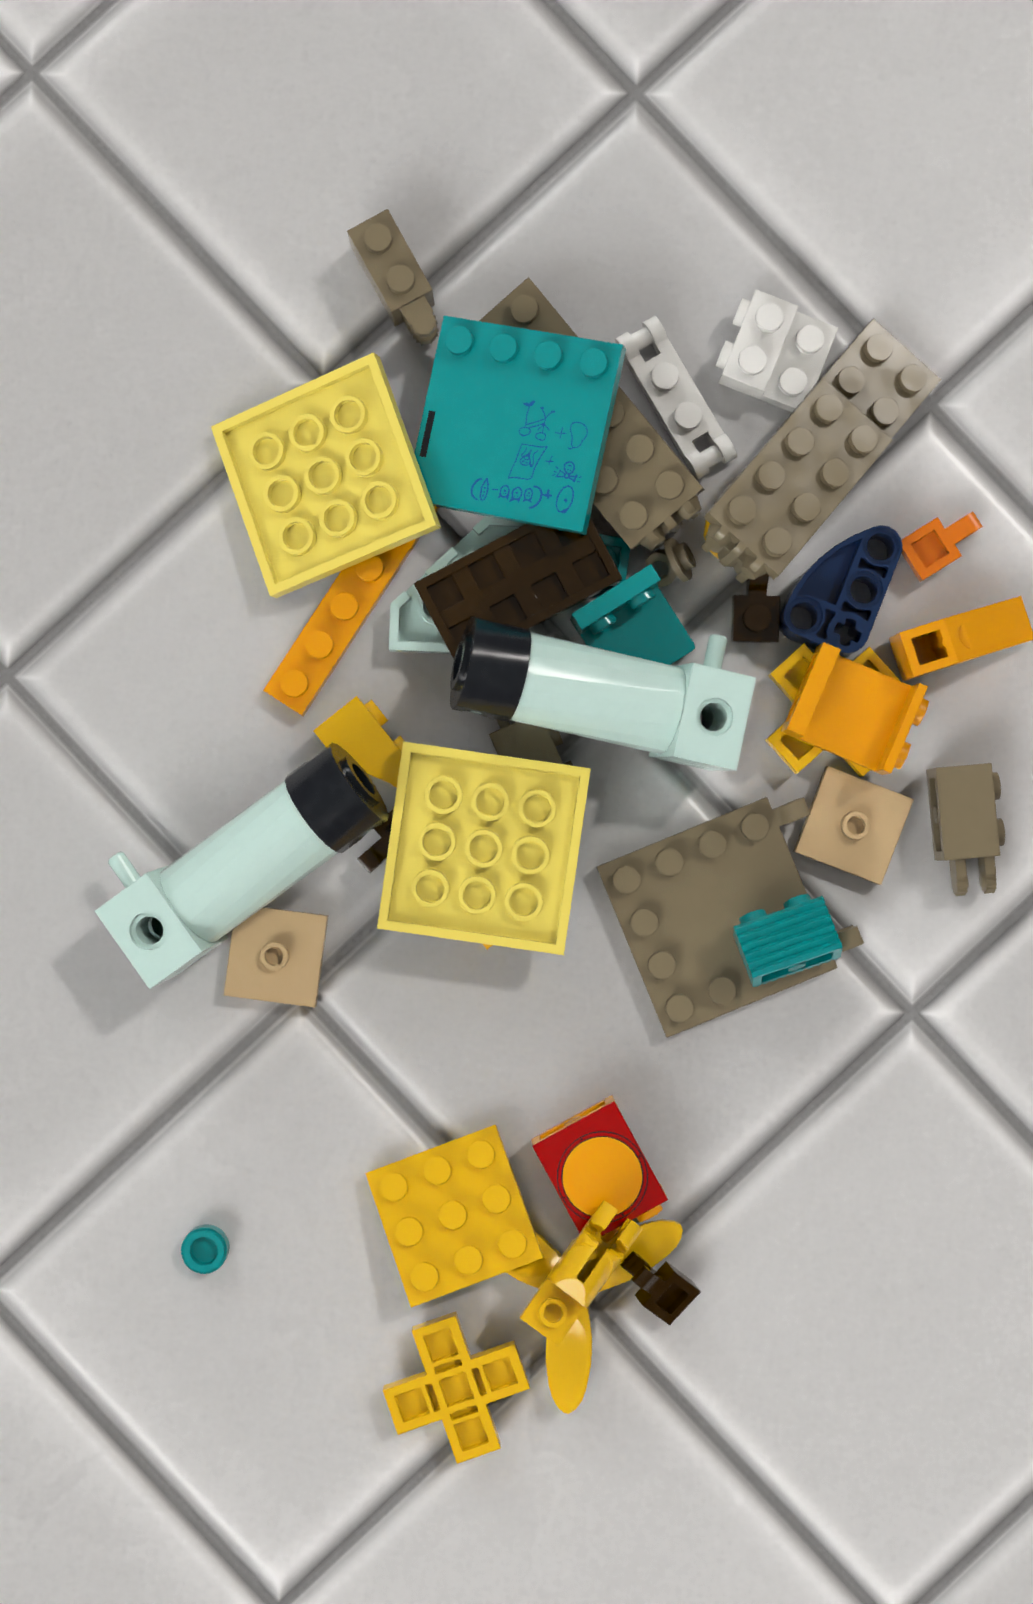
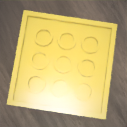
[211,352,441,598]
[377,741,591,955]

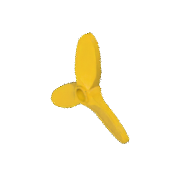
[506,1219,683,1414]

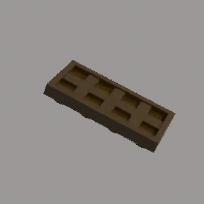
[414,518,623,659]

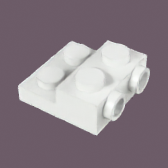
[715,289,838,412]

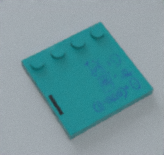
[414,316,626,535]

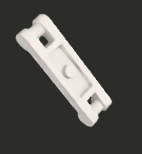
[615,316,737,480]

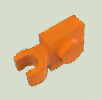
[901,511,983,582]

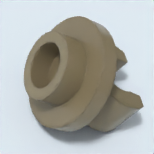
[645,537,696,587]

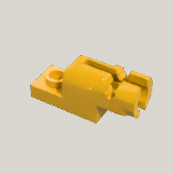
[519,1201,643,1346]

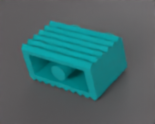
[733,894,843,987]

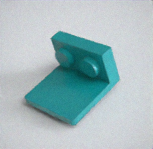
[570,564,695,665]

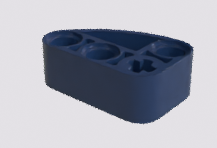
[779,525,903,657]

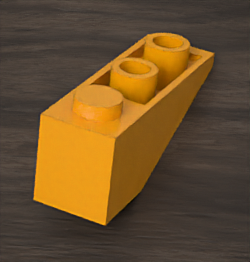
[889,596,1033,682]

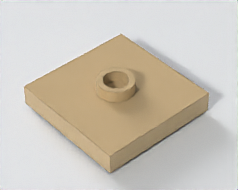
[793,766,914,885]
[223,907,329,1008]

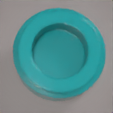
[181,1224,230,1274]

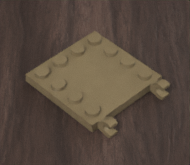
[596,797,864,1038]

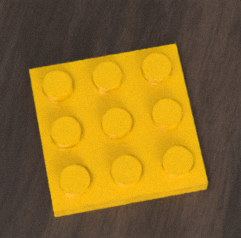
[365,1125,544,1308]

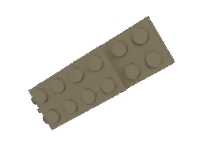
[479,277,705,551]
[701,318,941,583]

